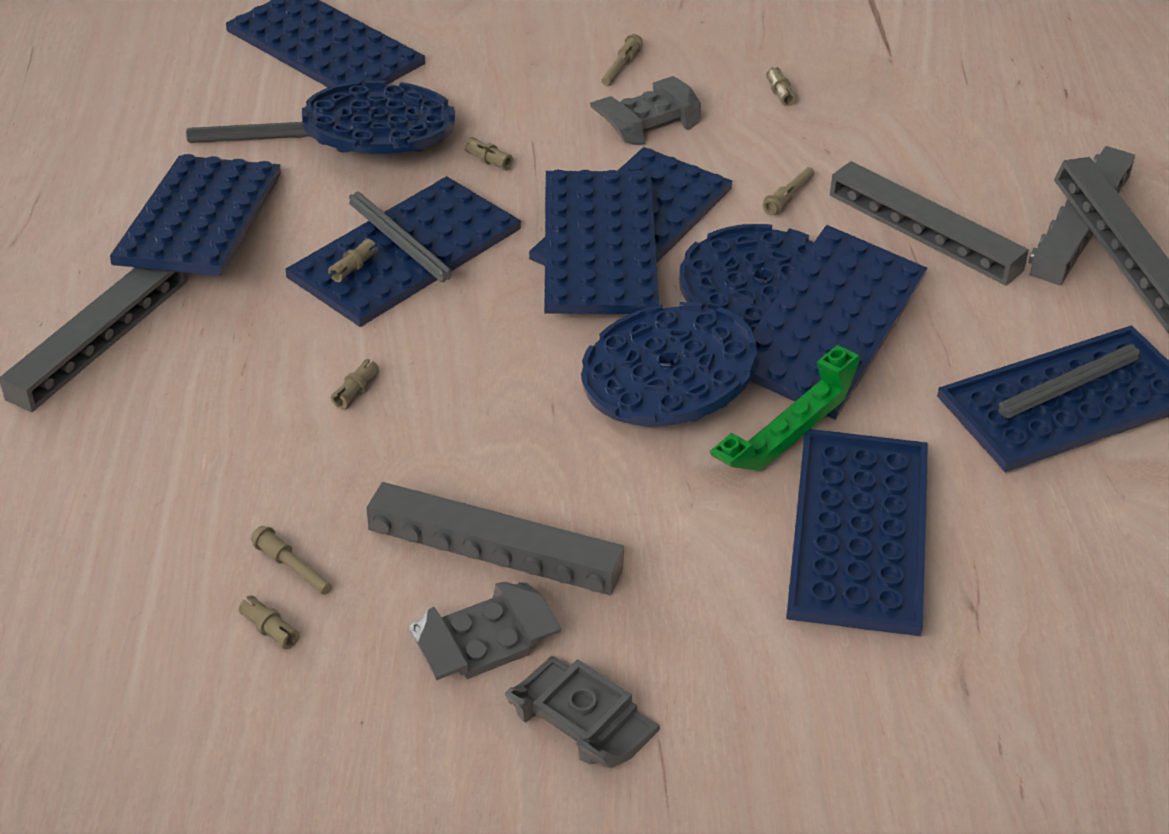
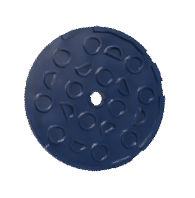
[302,81,455,154]
[679,224,814,332]
[581,302,758,426]

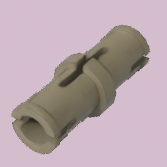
[766,67,796,106]
[465,137,513,171]
[328,239,378,282]
[331,359,379,409]
[239,595,300,650]

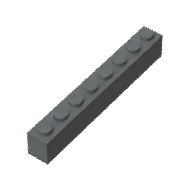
[1028,146,1135,286]
[1054,157,1169,333]
[830,161,1029,286]
[0,268,185,412]
[366,482,624,596]

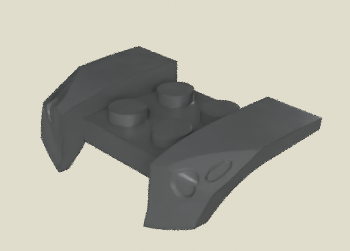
[590,76,701,144]
[409,582,561,681]
[505,656,660,768]

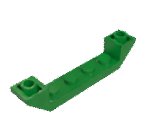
[710,345,860,471]

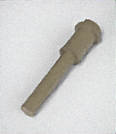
[601,34,643,86]
[763,167,815,215]
[251,526,332,595]

